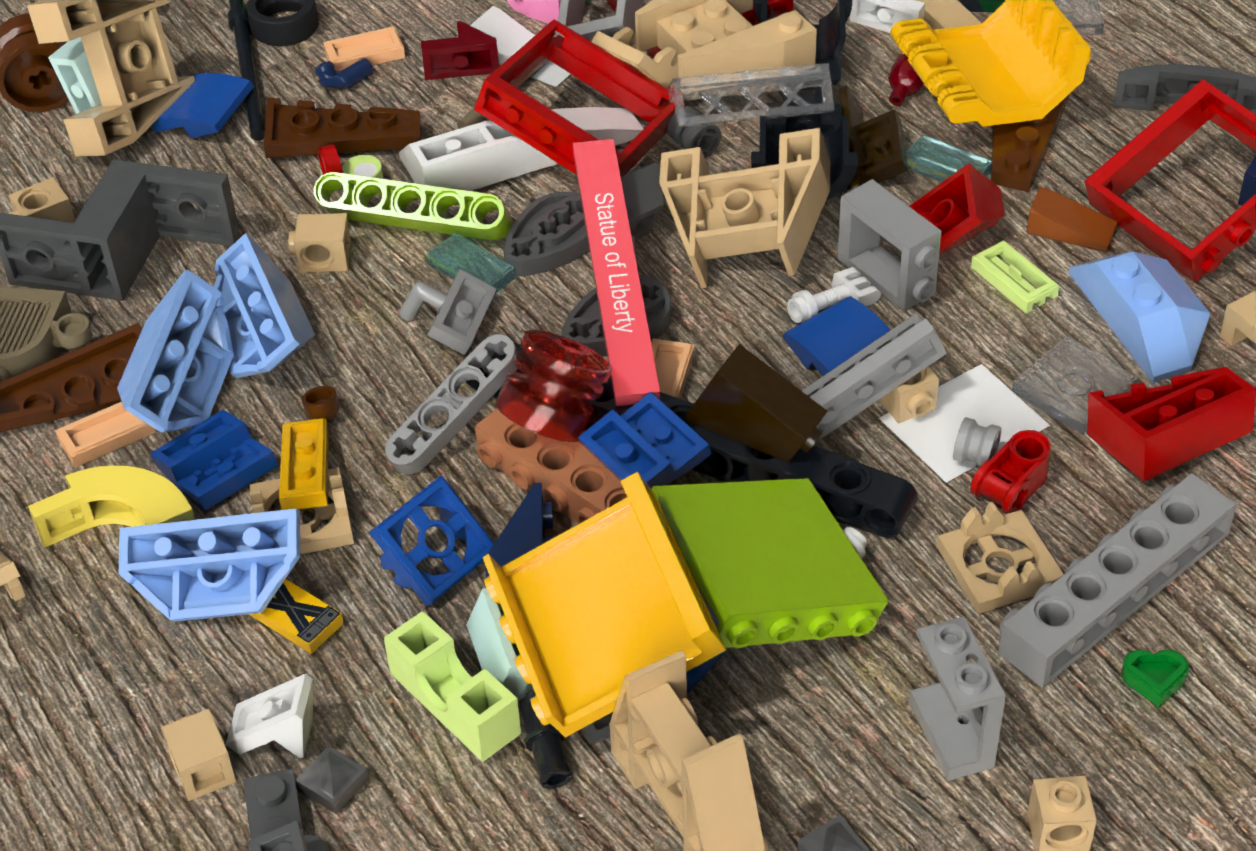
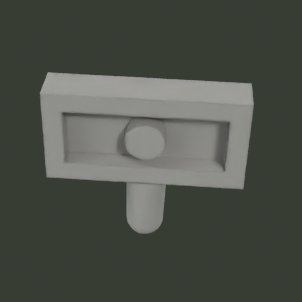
[399,269,497,355]

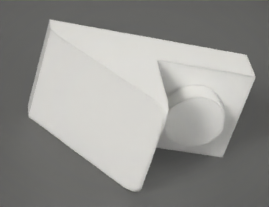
[850,0,925,33]
[225,674,313,758]

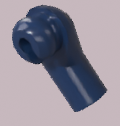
[315,58,373,88]

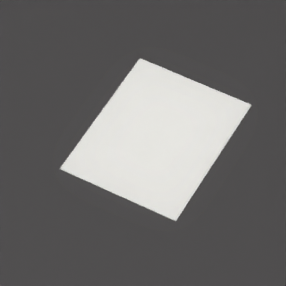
[879,364,1050,483]

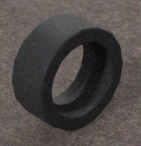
[246,0,319,46]

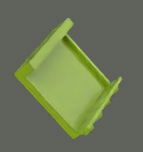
[652,478,889,648]

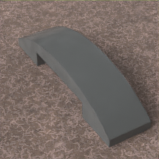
[1114,64,1256,114]

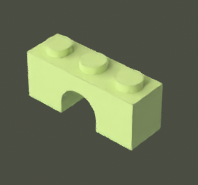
[384,611,521,762]

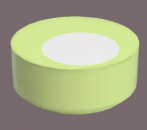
[342,155,383,179]

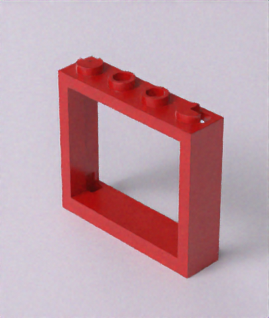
[474,19,684,177]
[1084,79,1256,283]

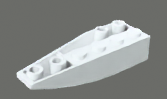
[399,107,644,191]

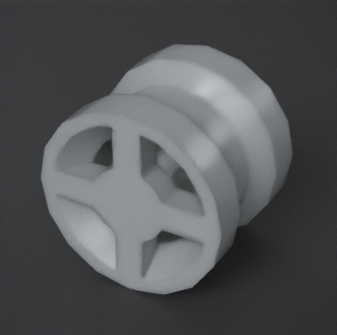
[953,417,1002,467]

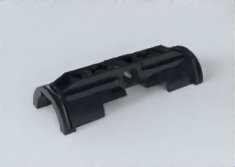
[751,0,858,200]

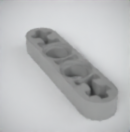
[385,334,521,475]

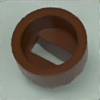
[302,386,339,423]

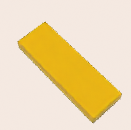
[279,418,329,510]

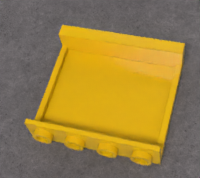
[482,471,727,738]

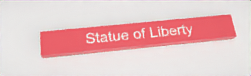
[573,139,660,406]

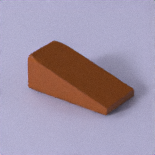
[1027,187,1118,252]

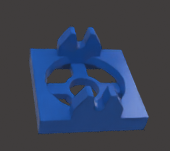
[368,475,494,607]

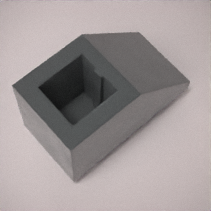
[621,162,664,240]

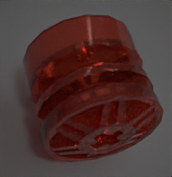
[495,329,612,442]

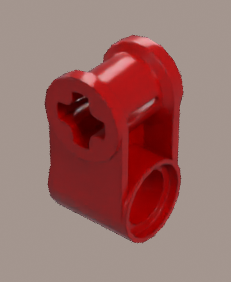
[970,430,1051,514]

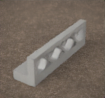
[802,313,947,441]

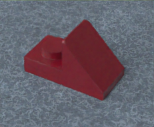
[421,21,499,80]

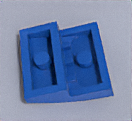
[151,73,254,138]
[782,296,891,377]
[578,392,712,489]
[149,409,279,512]

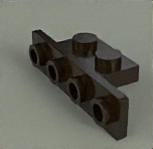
[839,85,909,192]

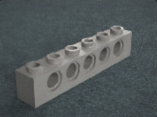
[998,473,1237,688]

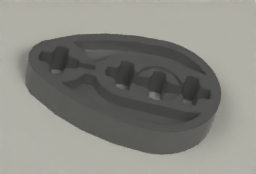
[503,192,589,277]
[562,275,672,359]

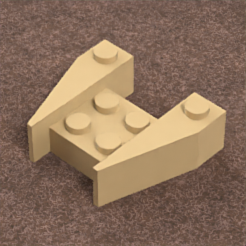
[27,0,195,157]
[635,0,817,96]
[659,128,830,289]
[609,650,769,851]

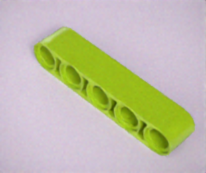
[314,172,513,241]

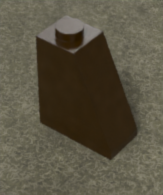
[684,344,828,462]

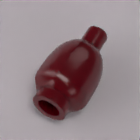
[888,52,924,106]

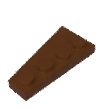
[991,94,1070,192]
[264,97,421,158]
[0,323,142,432]

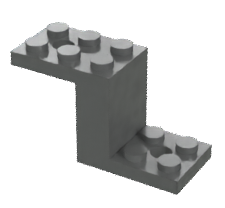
[0,159,241,301]

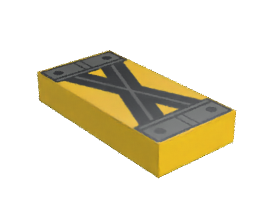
[249,579,344,654]

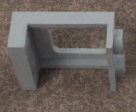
[909,616,1006,781]

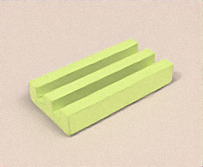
[971,240,1059,313]

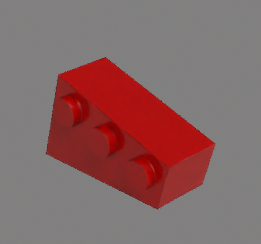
[1087,367,1256,482]

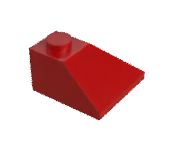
[909,163,1005,256]

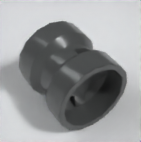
[667,106,721,158]

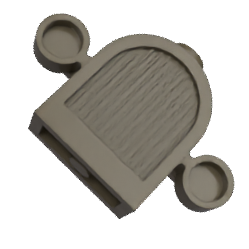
[0,286,92,382]

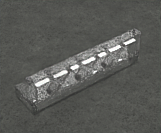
[668,63,834,128]

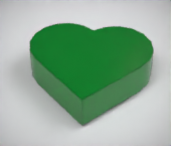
[1121,650,1189,708]

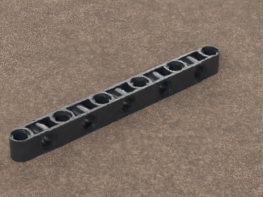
[466,335,918,538]

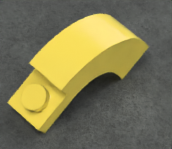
[28,465,195,548]

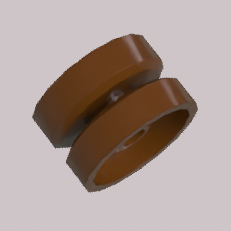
[0,13,69,112]

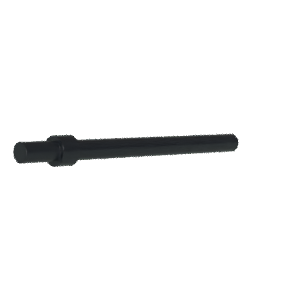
[227,0,265,141]

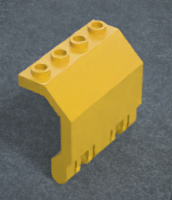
[890,0,1091,127]

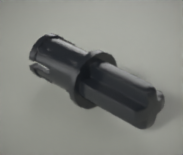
[519,691,572,789]

